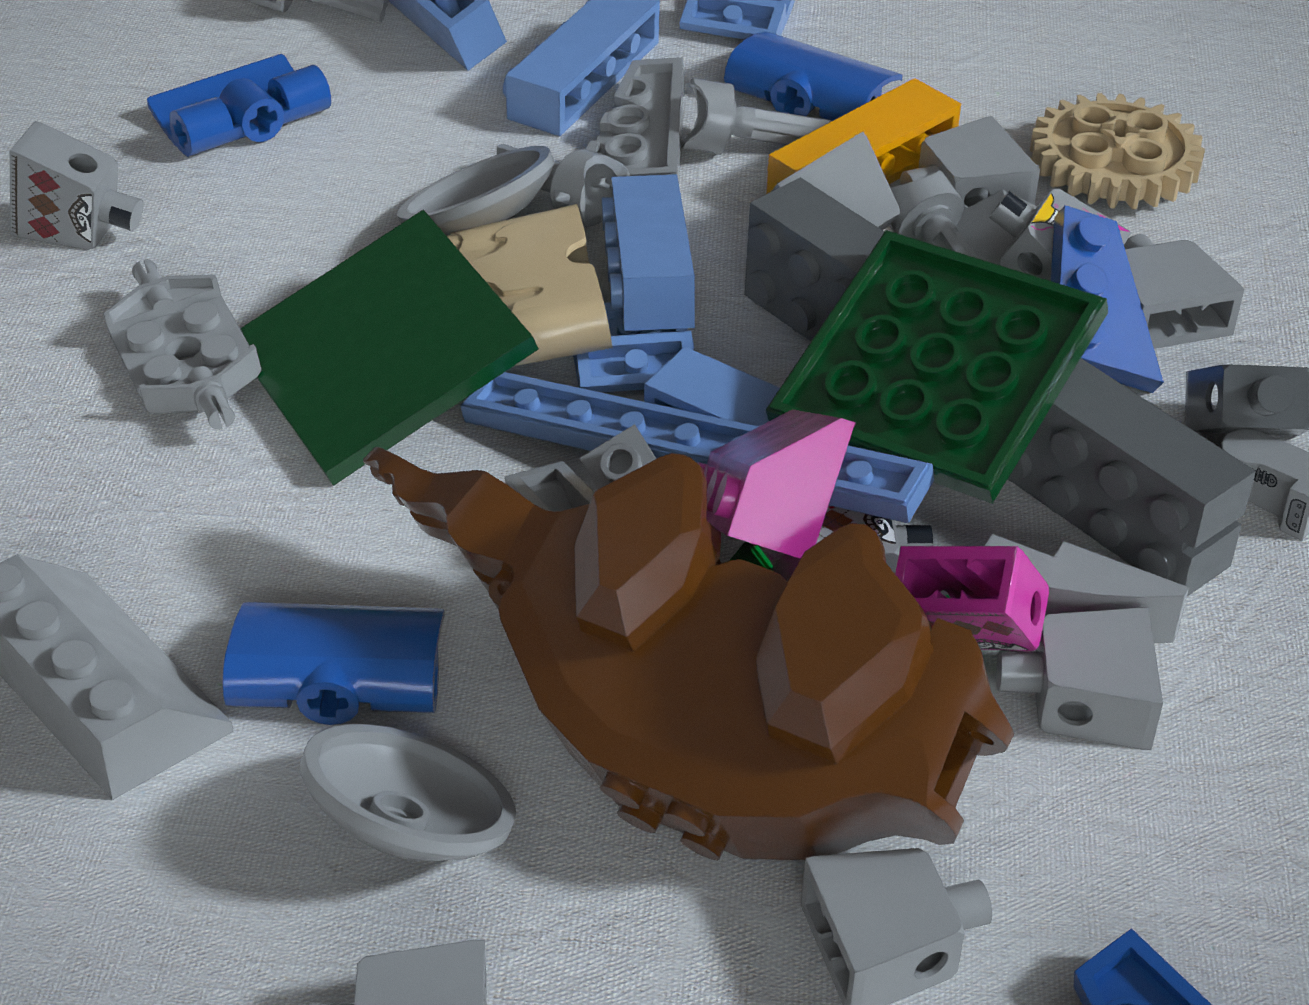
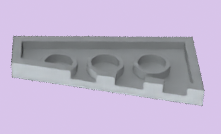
[586,57,685,184]

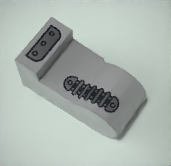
[1221,429,1309,541]

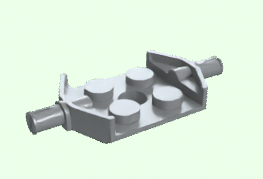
[103,259,261,430]

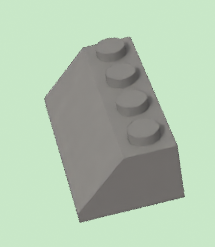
[0,554,233,800]

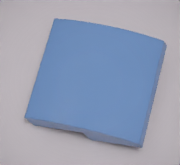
[679,0,795,40]
[573,302,694,393]

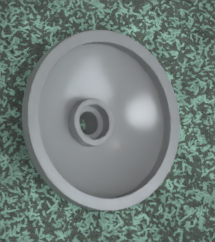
[397,146,554,236]
[300,724,516,861]

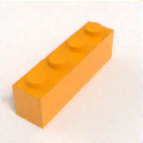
[766,78,961,194]

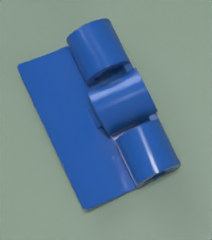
[724,32,903,122]
[147,54,331,157]
[223,602,445,725]

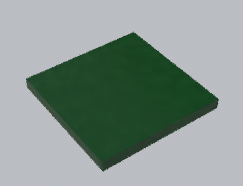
[240,209,539,486]
[766,230,1108,504]

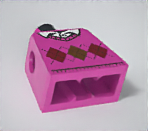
[895,546,1049,651]

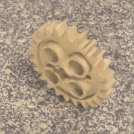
[1030,93,1205,209]

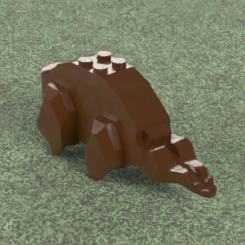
[363,446,1014,861]

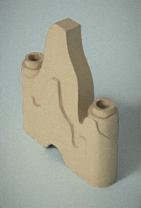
[447,204,612,366]

